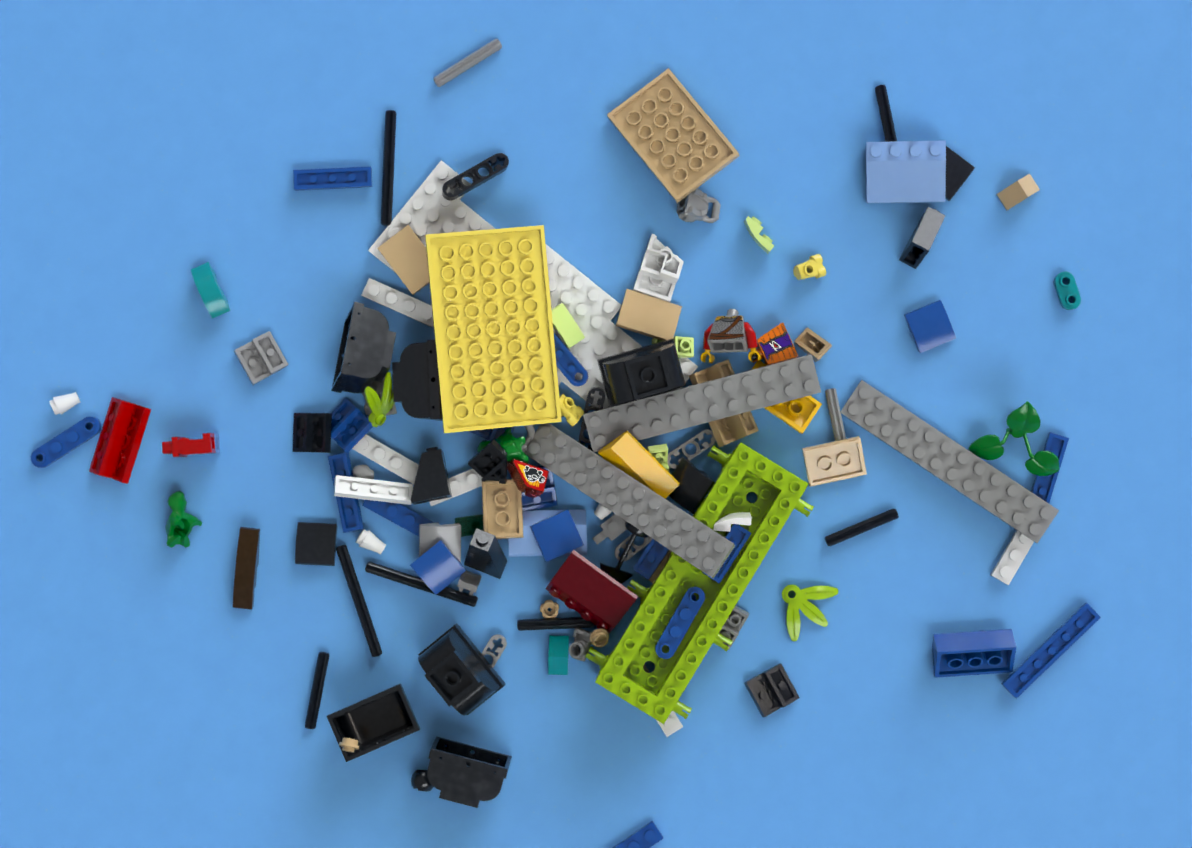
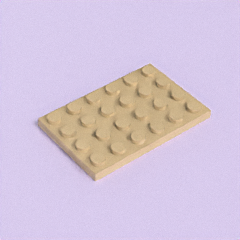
[607,68,740,203]

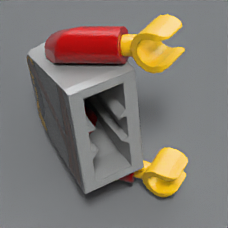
[700,309,761,364]

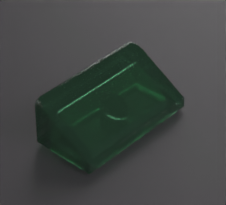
[455,514,484,537]

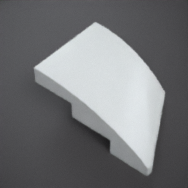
[633,234,684,302]

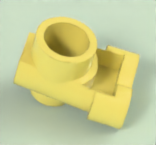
[793,254,826,280]
[559,394,584,427]

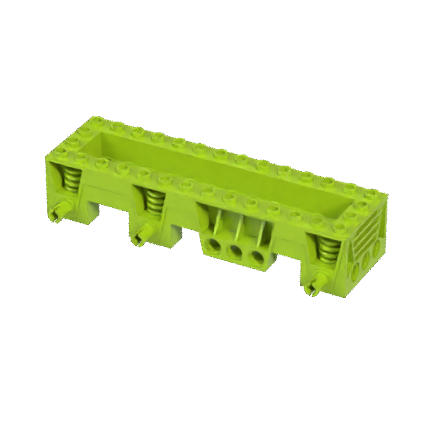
[585,442,814,724]

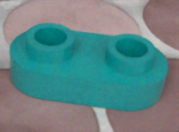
[1054,272,1081,310]

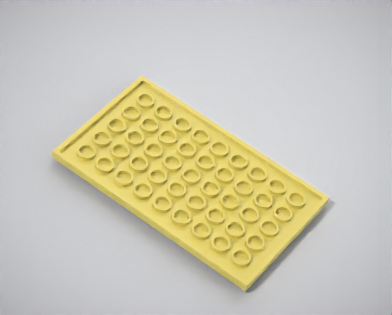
[425,225,562,433]

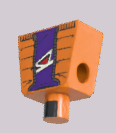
[748,323,798,365]

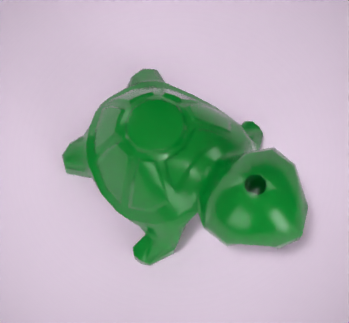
[477,427,529,464]
[165,491,202,548]

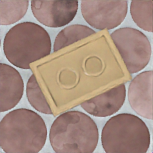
[378,225,429,295]
[616,289,682,341]
[802,436,867,487]
[482,479,524,539]

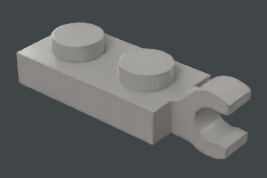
[592,514,627,545]

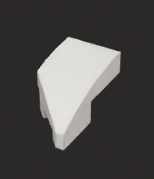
[713,512,752,532]

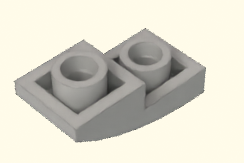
[719,605,749,650]

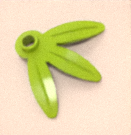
[364,372,395,427]
[782,585,838,641]

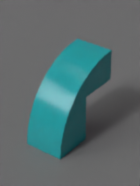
[191,262,230,319]

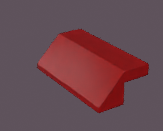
[89,397,151,484]

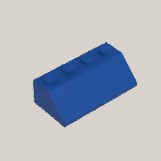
[932,629,1016,678]

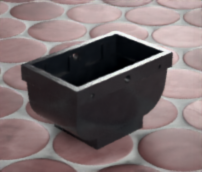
[331,302,396,393]
[597,339,686,407]
[392,340,442,421]
[418,623,506,716]
[327,683,420,762]
[427,736,512,808]

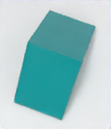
[548,635,569,675]

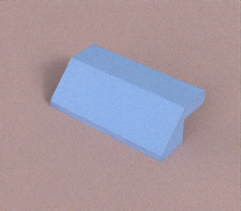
[508,509,587,557]

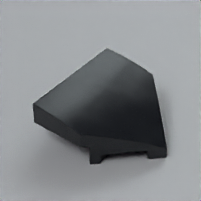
[468,439,507,484]

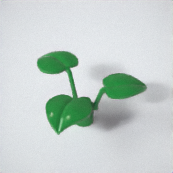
[969,401,1060,476]

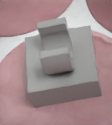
[457,571,482,595]

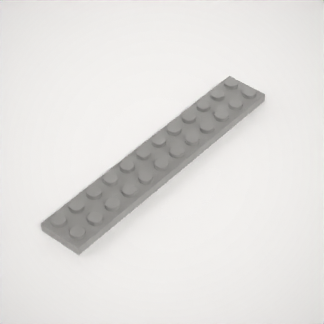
[583,354,821,452]
[841,380,1059,543]
[524,423,735,579]

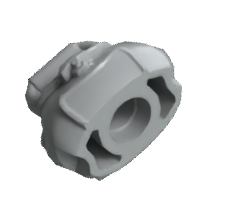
[677,188,721,223]

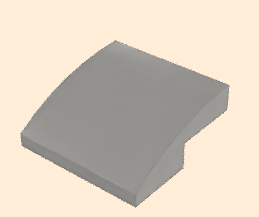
[234,331,289,385]
[419,522,461,562]

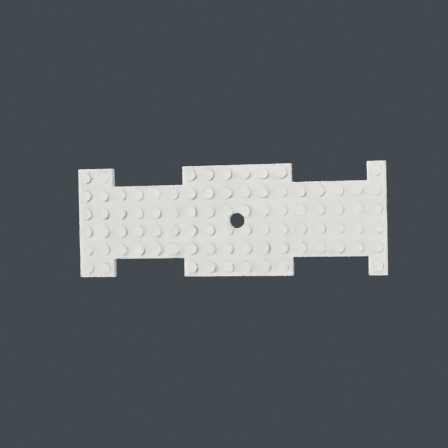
[368,160,698,409]

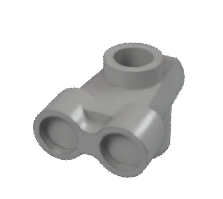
[569,628,592,661]

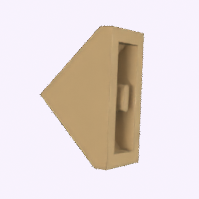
[996,174,1040,211]
[794,327,832,362]

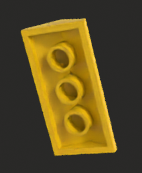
[751,361,822,434]
[598,431,680,499]

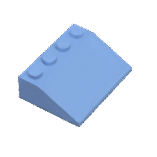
[866,140,946,203]

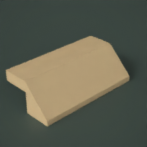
[689,359,759,448]

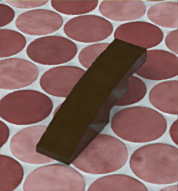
[233,527,260,610]

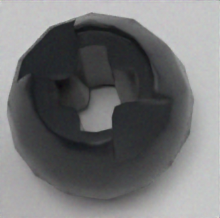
[411,770,433,792]

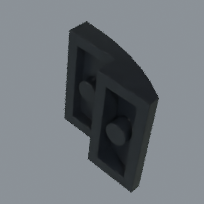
[945,146,975,201]
[293,413,332,453]
[669,458,715,514]
[295,522,338,566]
[744,663,800,717]

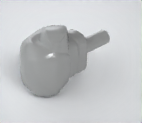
[352,465,374,479]

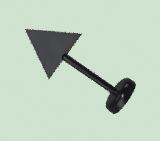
[600,521,648,584]

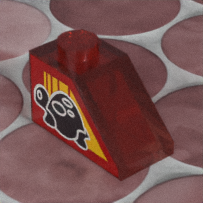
[507,458,549,498]

